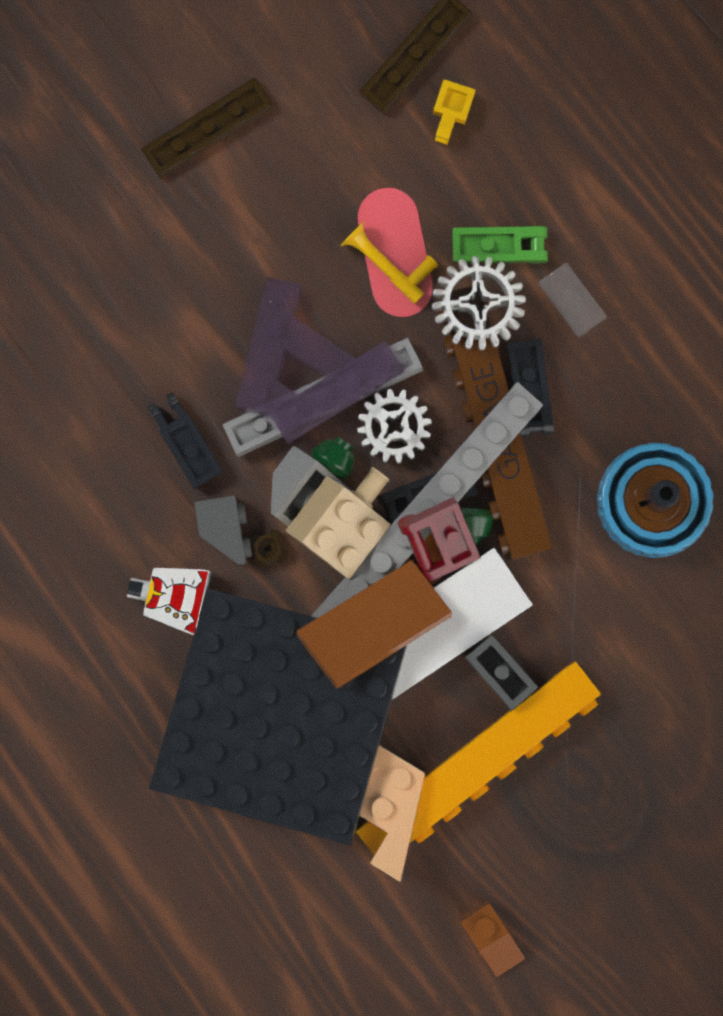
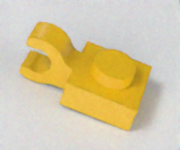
[433,79,476,145]

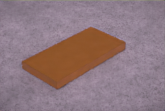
[297,560,452,689]

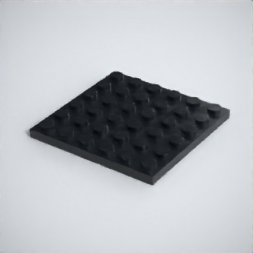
[149,588,407,846]

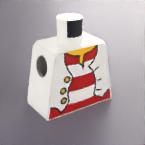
[127,568,211,635]

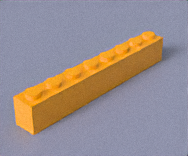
[356,661,601,856]

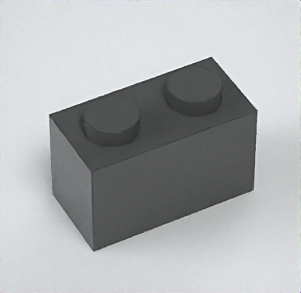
[464,635,538,710]

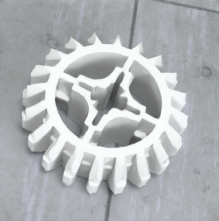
[432,256,526,350]

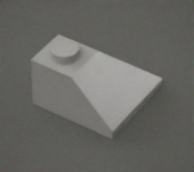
[271,446,351,527]

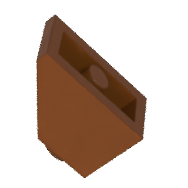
[459,900,525,978]

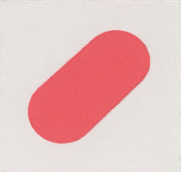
[358,188,433,317]

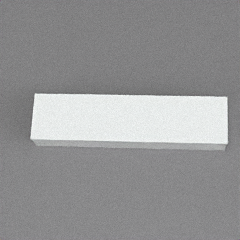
[393,548,533,699]

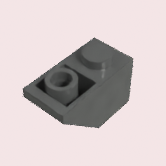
[194,496,252,566]

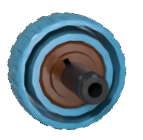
[596,442,714,558]

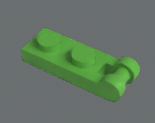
[452,226,548,264]

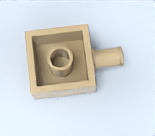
[285,467,391,579]

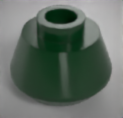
[311,436,355,480]
[460,508,494,545]

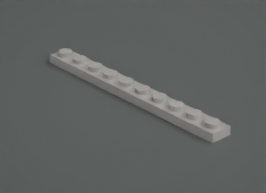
[312,382,543,618]

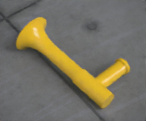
[340,221,438,304]

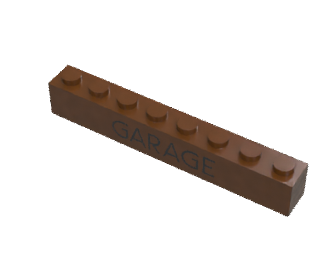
[435,286,552,561]

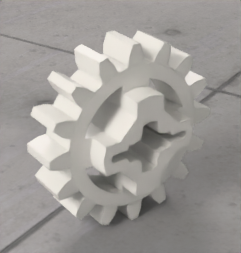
[357,389,432,464]

